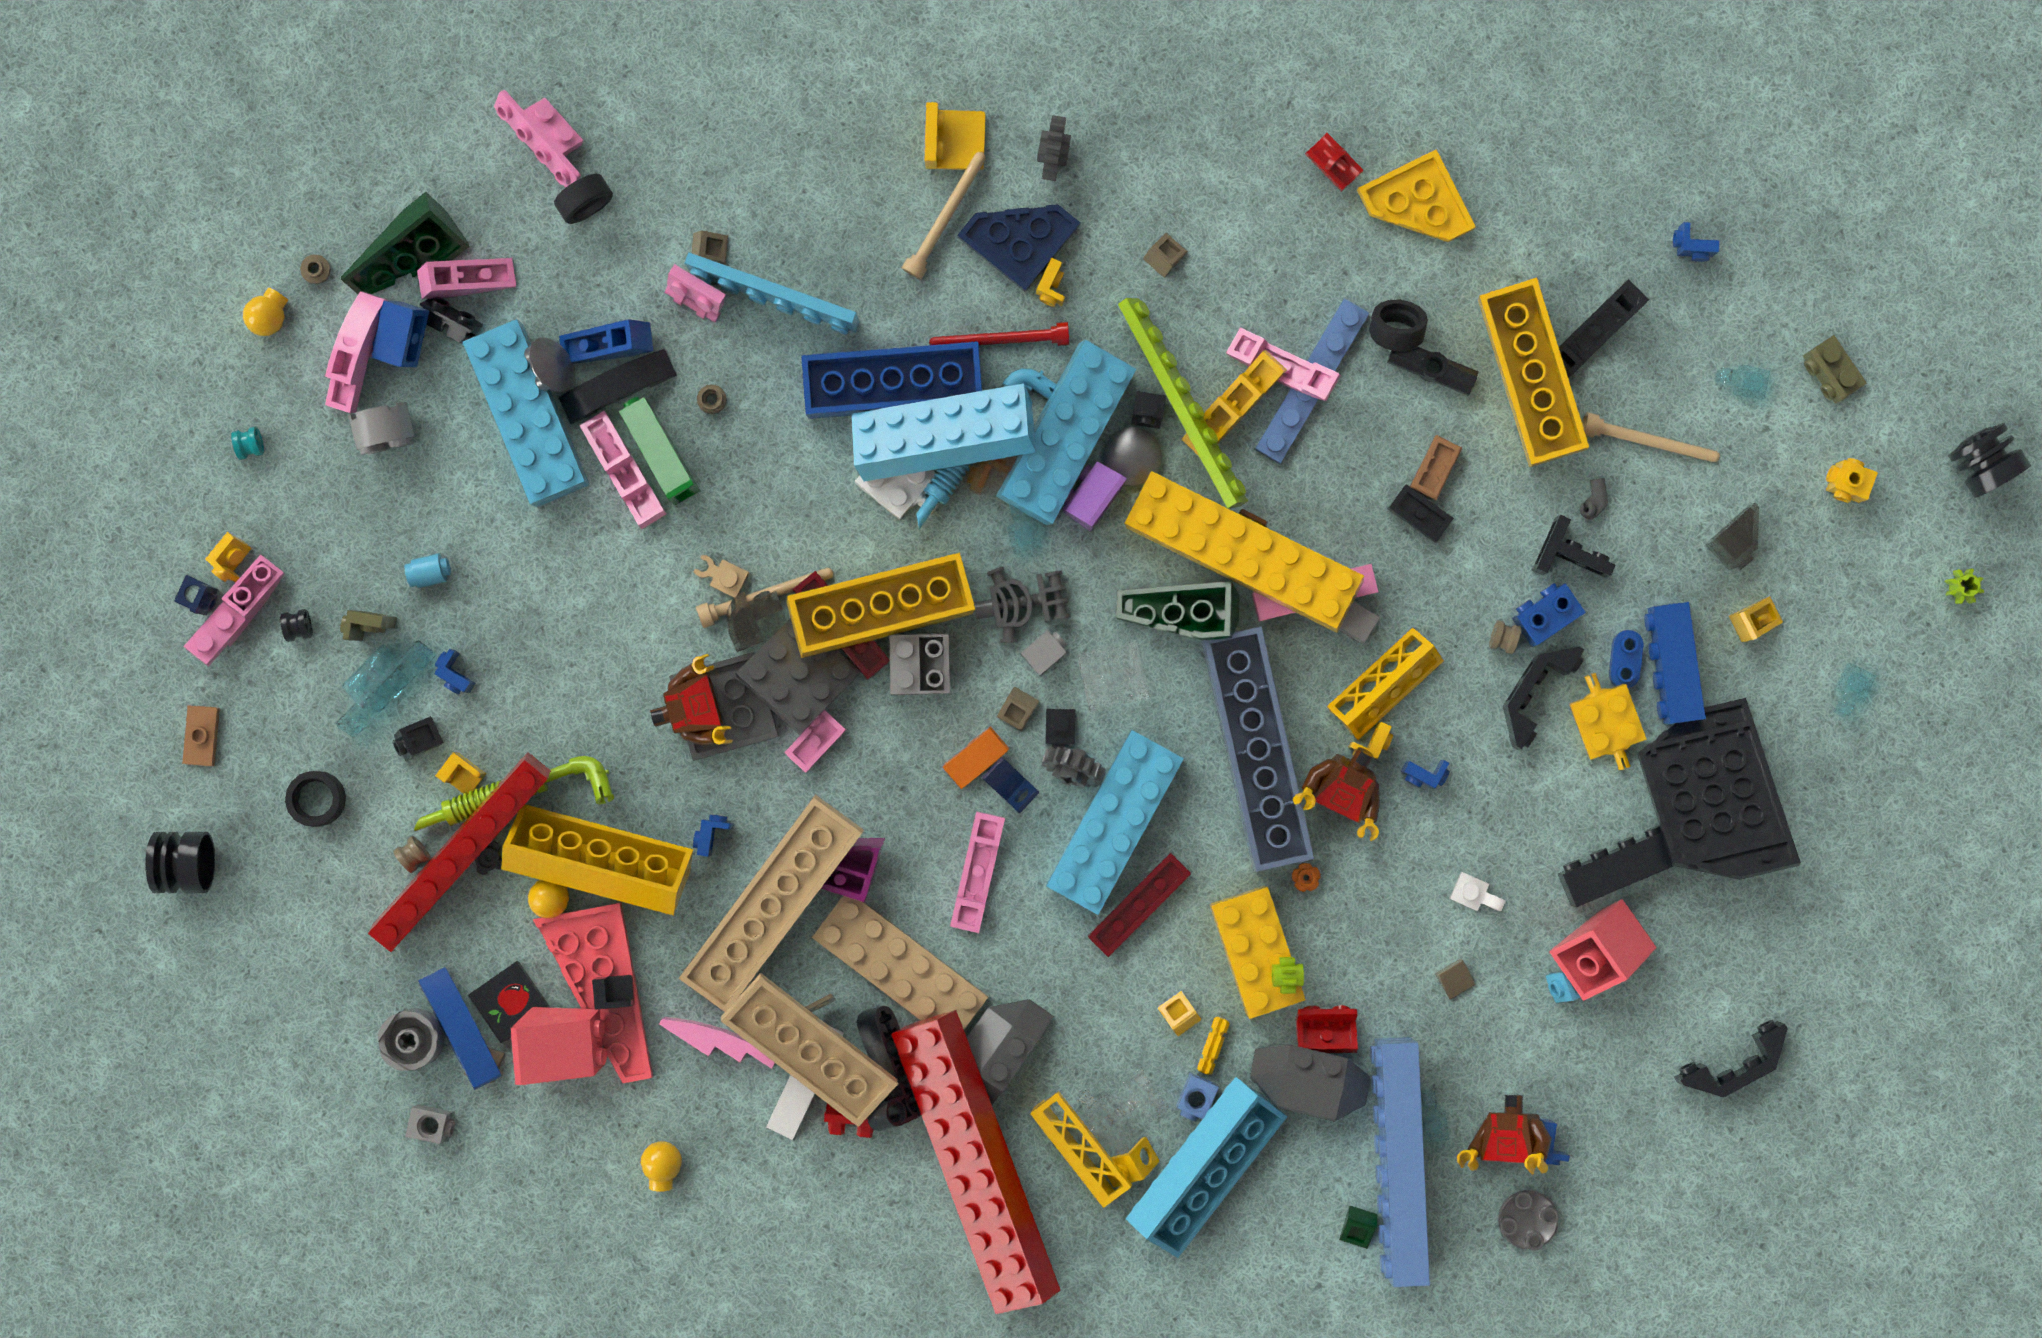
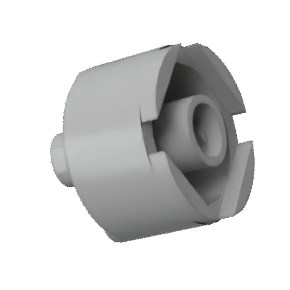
[348,402,416,455]
[378,1008,445,1071]

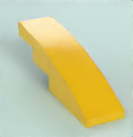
[1181,350,1287,456]

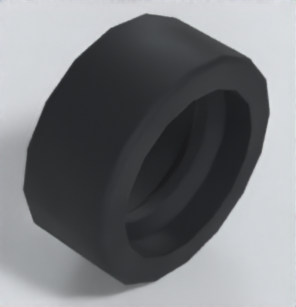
[554,173,613,224]
[1369,299,1428,351]
[285,771,346,827]

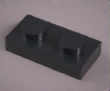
[1388,484,1454,543]

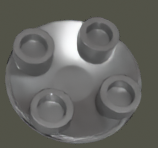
[524,338,575,392]
[1103,427,1162,486]
[1498,1190,1559,1250]

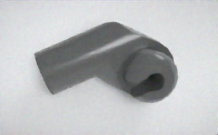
[1580,478,1608,519]

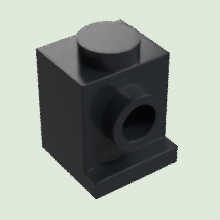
[1131,391,1166,429]

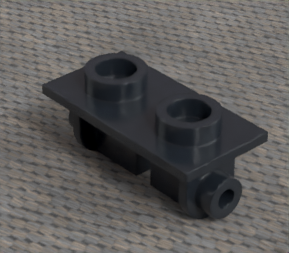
[420,297,483,345]

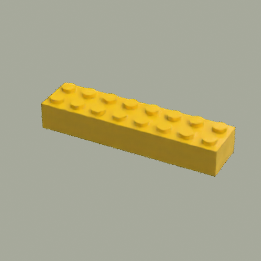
[1124,471,1364,633]

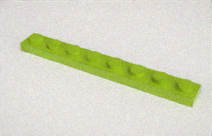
[1118,298,1248,509]

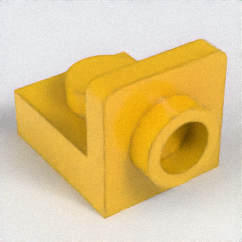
[1036,258,1065,307]
[205,532,252,583]

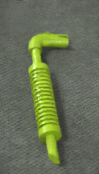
[414,755,614,831]

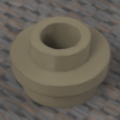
[300,254,331,284]
[697,384,727,414]

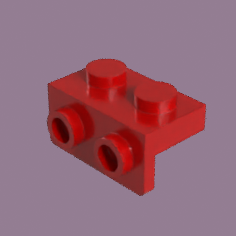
[1296,1005,1358,1053]

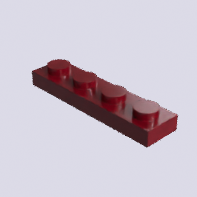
[793,571,890,680]
[1087,853,1192,957]

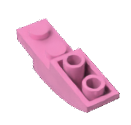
[325,292,388,413]
[183,555,284,667]

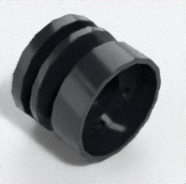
[1948,423,2031,498]
[145,832,215,893]

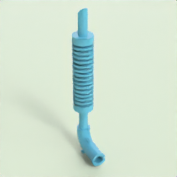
[916,369,1057,530]

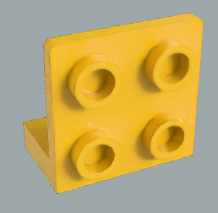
[924,102,986,170]

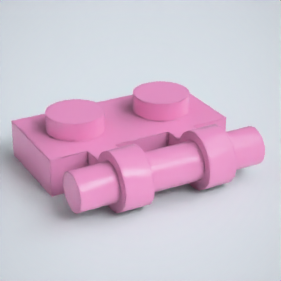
[664,264,726,323]

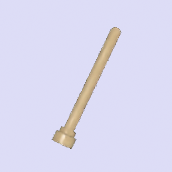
[901,152,985,280]
[1582,412,1720,462]
[696,568,833,628]

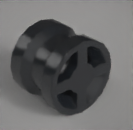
[280,609,313,642]

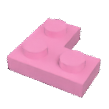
[784,710,846,773]

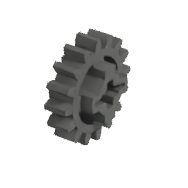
[1037,115,1071,181]
[1041,747,1106,788]

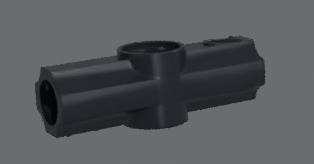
[1387,347,1479,396]

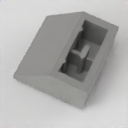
[889,634,950,695]

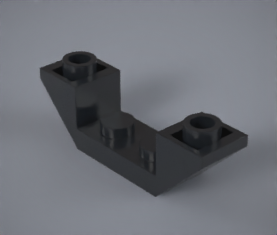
[1503,646,1585,750]
[1674,1020,1788,1098]

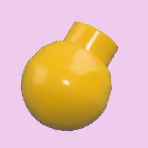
[243,287,288,336]
[528,880,569,919]
[640,1141,682,1192]

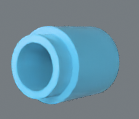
[404,553,451,588]

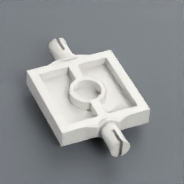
[855,470,938,520]

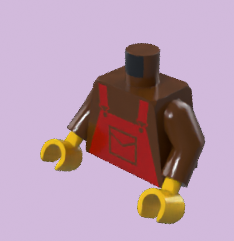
[650,654,733,746]
[1293,747,1380,841]
[1457,1095,1552,1175]

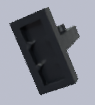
[1532,515,1616,578]

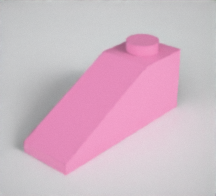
[417,258,516,299]

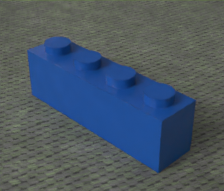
[1644,602,1706,724]

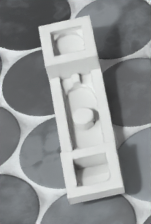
[766,1025,844,1140]

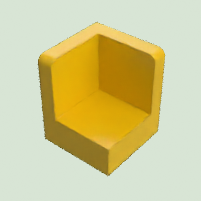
[435,752,487,794]

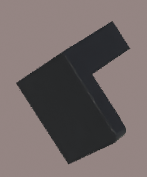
[592,975,635,1010]

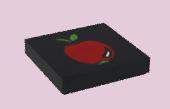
[468,961,550,1044]

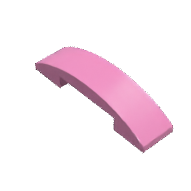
[1226,328,1341,401]
[950,811,1005,933]

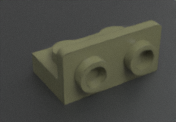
[1802,335,1867,404]
[340,610,397,641]

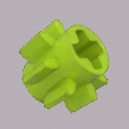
[1944,568,1984,604]
[1272,957,1304,994]

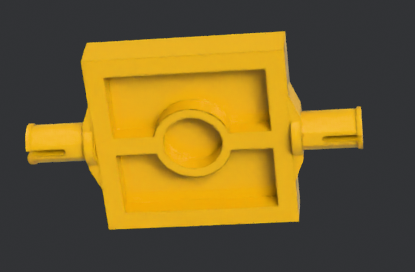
[1569,673,1647,770]

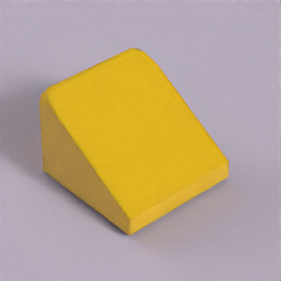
[1158,991,1201,1036]

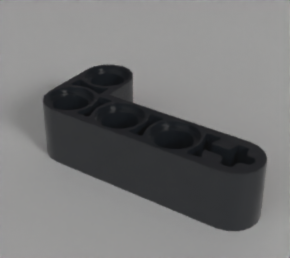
[857,1006,922,1131]

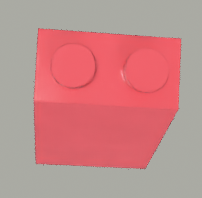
[1549,899,1657,1001]
[511,1007,607,1085]

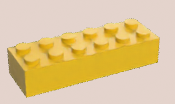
[1478,277,1589,467]
[786,553,975,658]
[501,804,693,916]

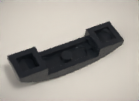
[1559,279,1649,378]
[559,349,677,425]

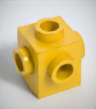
[1826,458,1878,503]

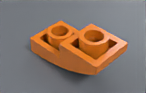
[942,726,1009,789]

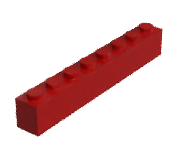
[368,752,551,952]

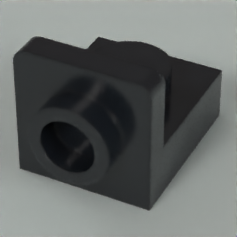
[1045,709,1076,749]
[393,716,444,762]

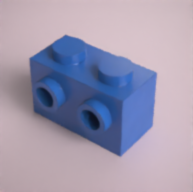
[371,301,429,367]
[1512,583,1586,647]

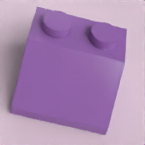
[1062,461,1127,532]

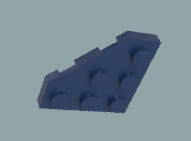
[957,204,1081,292]

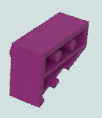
[821,838,885,902]

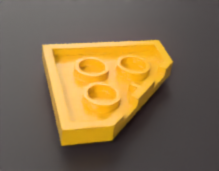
[1357,149,1476,242]

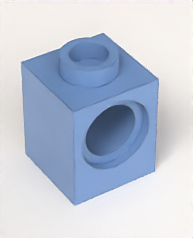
[1176,1073,1219,1122]

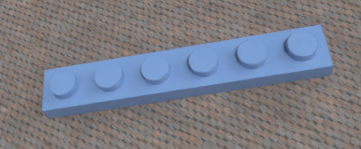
[1255,298,1369,464]

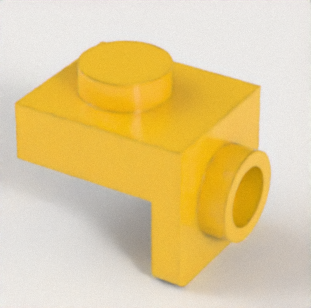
[1348,722,1393,759]

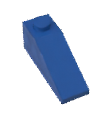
[559,319,653,364]

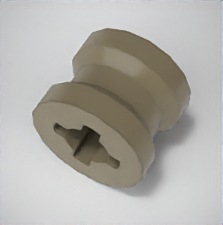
[1489,620,1521,654]
[393,836,431,873]

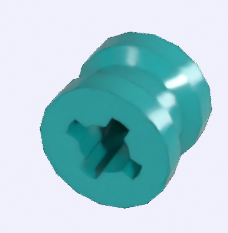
[231,426,265,460]

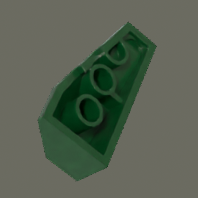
[341,192,470,294]
[1116,581,1240,640]

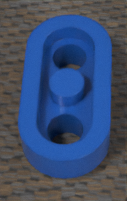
[1609,630,1644,688]

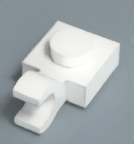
[1449,872,1506,912]

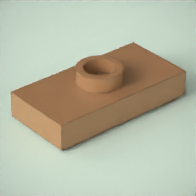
[1410,435,1462,501]
[182,705,220,766]

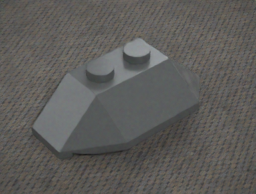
[967,999,1054,1105]
[1250,1045,1370,1122]

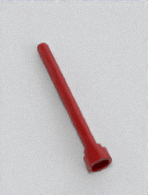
[929,322,1070,346]

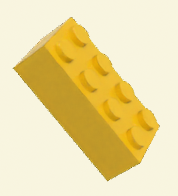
[1209,886,1306,1019]

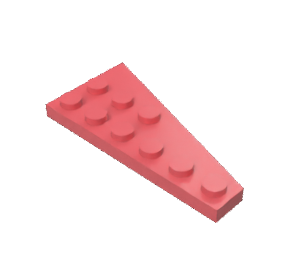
[533,902,653,1083]

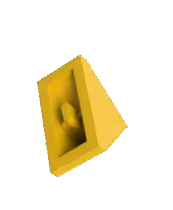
[1729,596,1783,642]

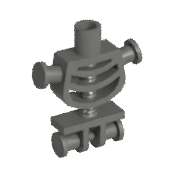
[974,567,1071,643]

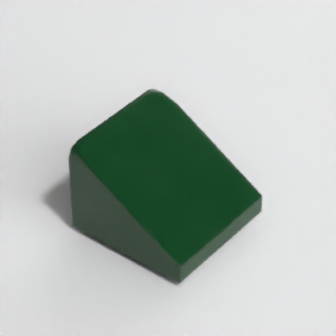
[1339,1206,1377,1249]

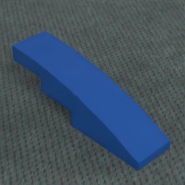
[418,967,501,1090]

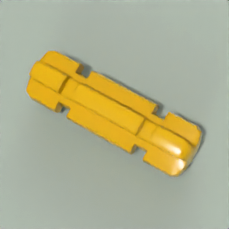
[1197,1017,1230,1075]

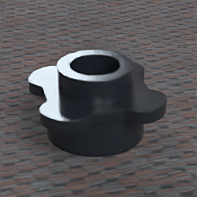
[475,842,502,875]

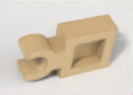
[693,555,749,599]

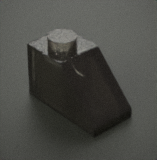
[1705,502,1759,570]

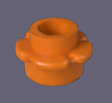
[1291,863,1321,892]

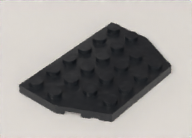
[1638,698,1801,880]

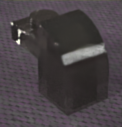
[726,591,783,652]

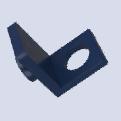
[174,575,218,616]
[982,757,1039,813]

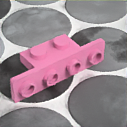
[494,90,583,188]

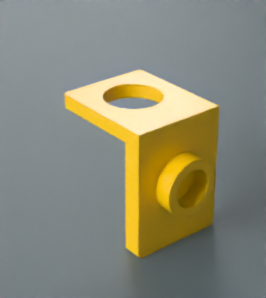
[1100,1137,1159,1188]

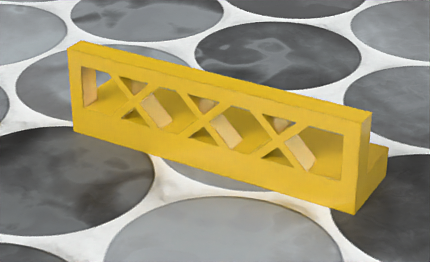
[1327,628,1444,740]
[1030,1091,1132,1208]

